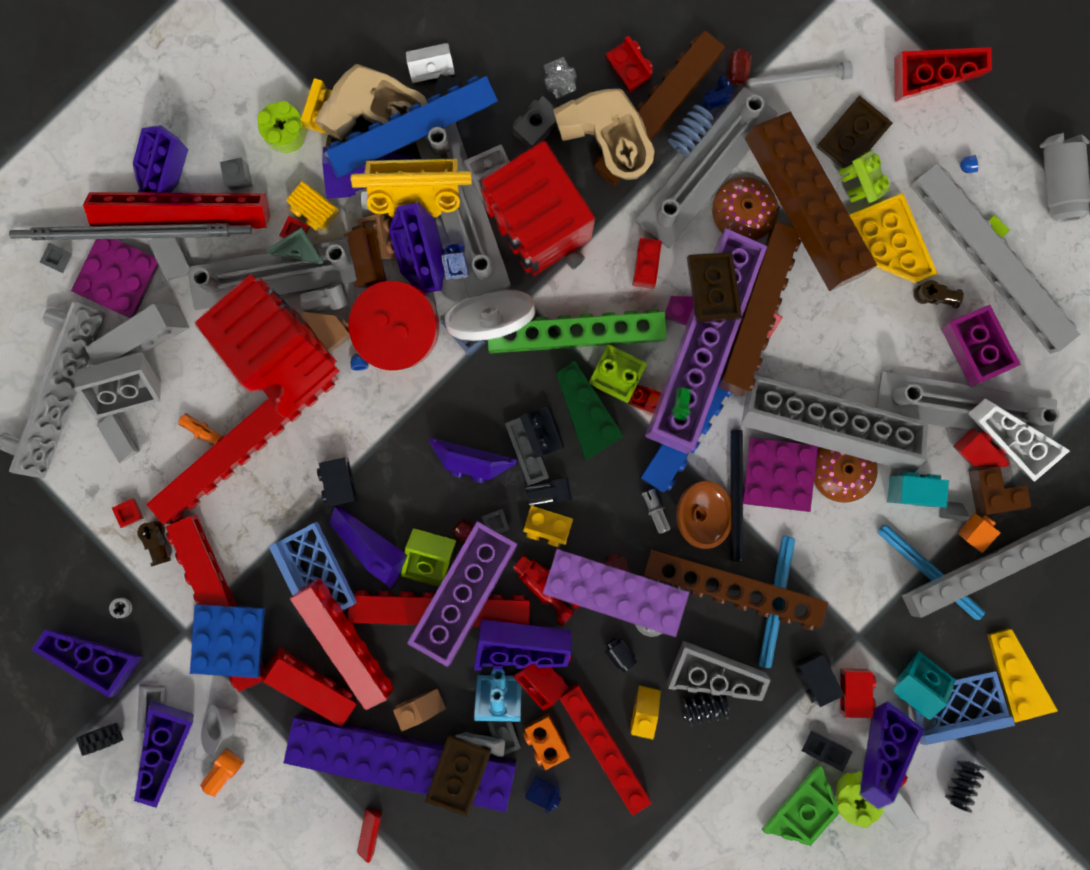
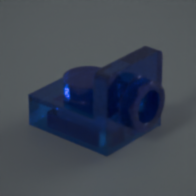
[702,75,733,111]
[441,244,469,281]
[525,776,561,814]

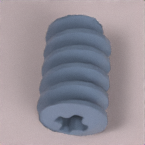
[668,105,713,156]

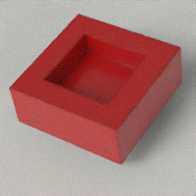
[279,216,310,239]
[112,498,144,528]

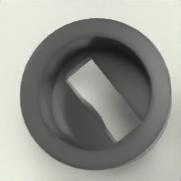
[566,250,585,270]

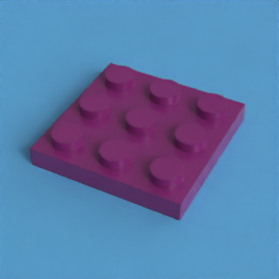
[71,239,159,318]
[743,438,818,512]

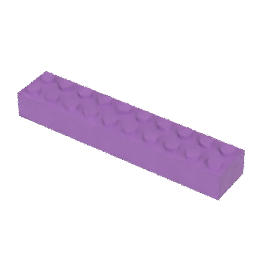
[645,229,767,454]

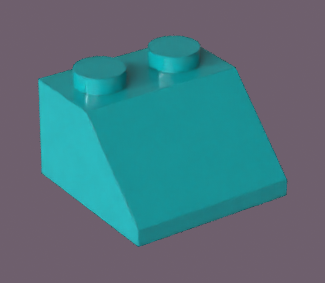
[892,651,956,720]

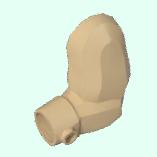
[315,64,428,140]
[553,89,654,180]

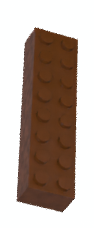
[745,111,877,292]

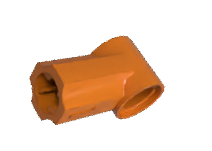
[199,748,244,797]

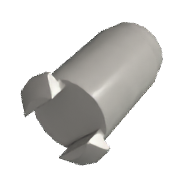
[1040,133,1090,222]

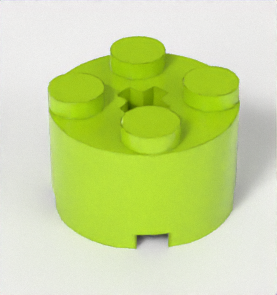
[257,101,307,153]
[835,771,884,828]

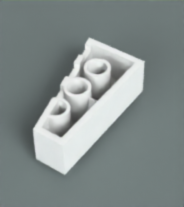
[968,398,1069,482]

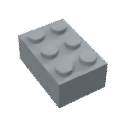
[74,352,161,419]

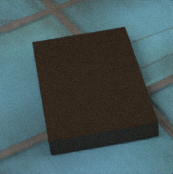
[816,95,893,174]
[687,252,742,323]
[425,734,492,818]

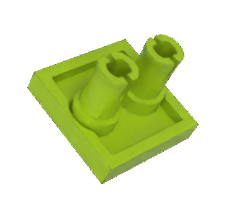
[839,150,890,203]
[589,344,647,404]

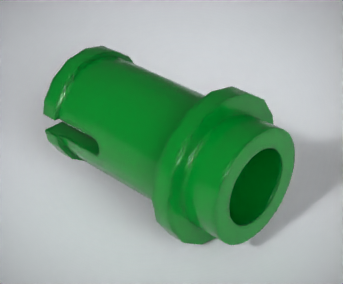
[672,388,691,419]

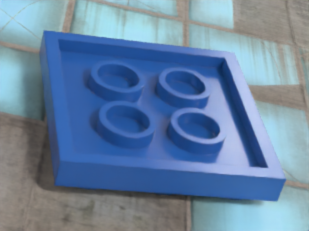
[190,604,265,678]

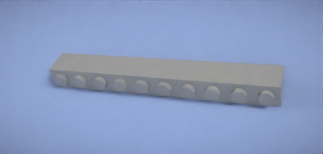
[910,164,1081,354]
[902,505,1090,618]

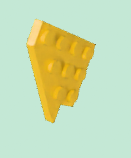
[849,193,938,284]

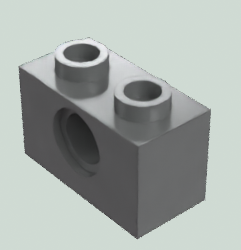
[513,96,558,149]

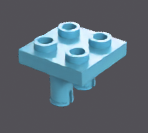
[474,669,522,721]

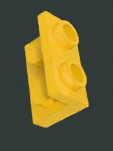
[301,78,332,134]
[523,505,573,547]

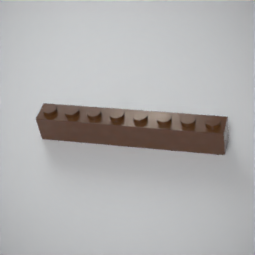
[594,31,725,188]
[717,221,801,397]

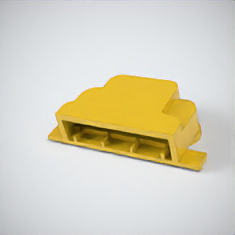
[351,159,472,218]

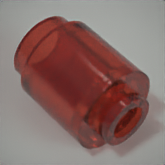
[728,49,752,84]

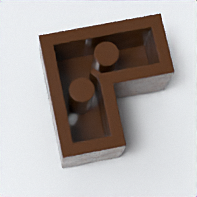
[968,467,1031,515]

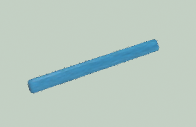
[878,524,985,620]
[758,536,795,668]

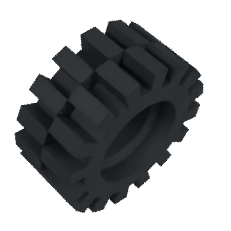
[76,722,124,756]

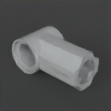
[300,282,348,313]

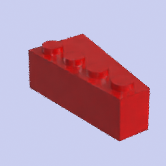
[894,47,992,102]
[263,647,357,727]

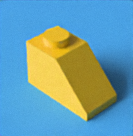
[629,685,661,739]

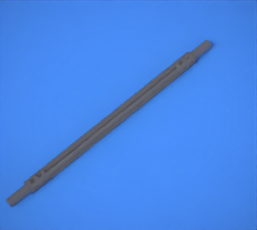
[9,223,252,241]

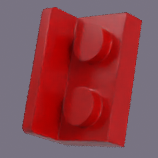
[605,35,653,93]

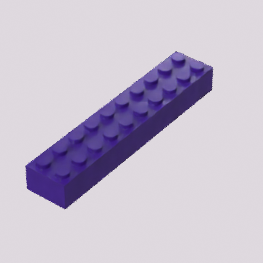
[283,713,516,812]

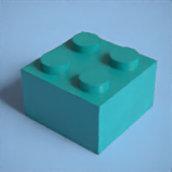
[887,472,949,508]

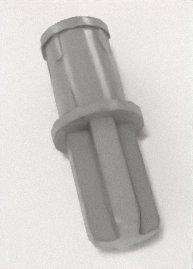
[642,489,671,534]

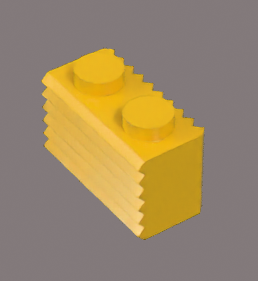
[286,181,340,232]

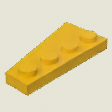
[987,628,1058,723]

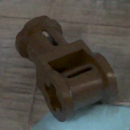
[913,280,964,309]
[137,521,171,567]

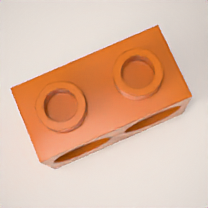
[523,713,570,770]

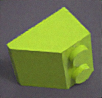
[401,528,456,587]

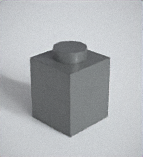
[220,157,253,190]

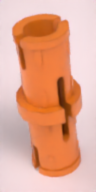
[178,413,224,446]

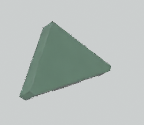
[267,228,324,264]

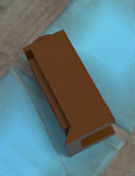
[344,225,387,288]

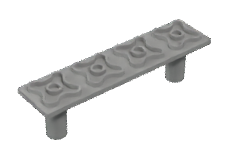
[636,87,778,248]
[416,123,511,298]
[188,239,357,310]
[0,301,105,478]
[876,371,1059,439]

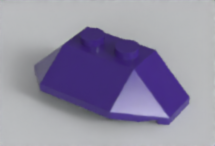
[133,125,188,193]
[389,202,446,293]
[429,438,518,483]

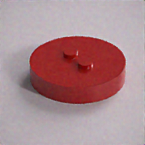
[348,281,440,371]

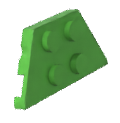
[761,764,839,846]

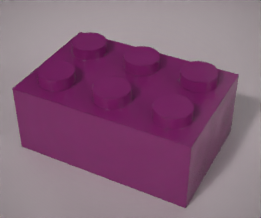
[941,305,1021,387]

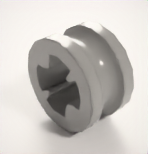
[109,598,132,618]

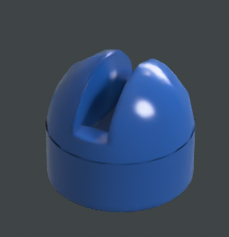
[960,155,978,173]
[350,353,369,371]

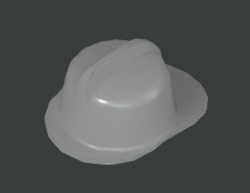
[201,704,238,755]

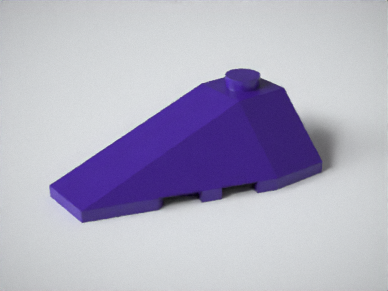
[329,505,408,589]

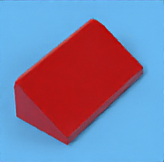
[357,808,382,863]

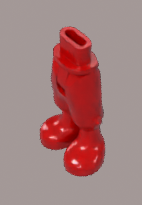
[513,555,579,626]

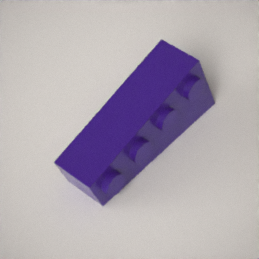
[474,619,571,670]
[32,630,143,697]
[134,700,194,808]
[859,701,924,809]

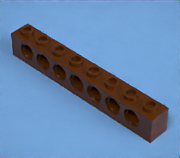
[644,549,828,631]

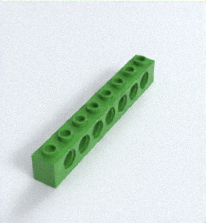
[488,309,667,353]

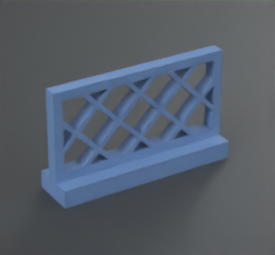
[269,522,357,626]
[912,671,1015,745]

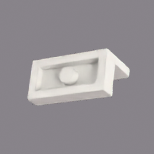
[406,43,455,83]

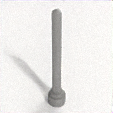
[746,61,853,87]

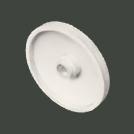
[445,290,535,340]

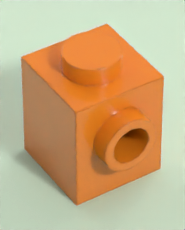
[957,513,1000,553]

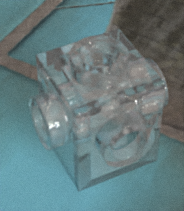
[543,57,577,98]

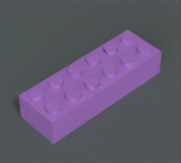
[407,522,518,667]
[542,549,689,637]

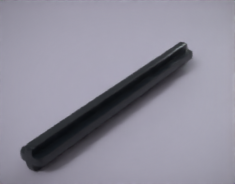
[730,429,743,562]

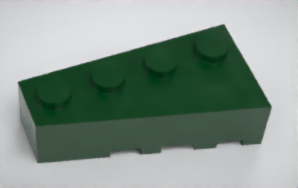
[556,361,623,461]

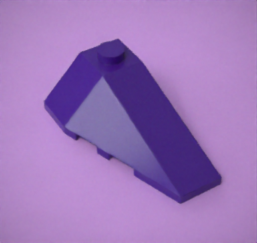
[322,147,415,199]

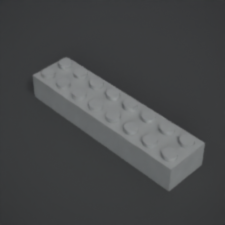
[741,375,928,472]

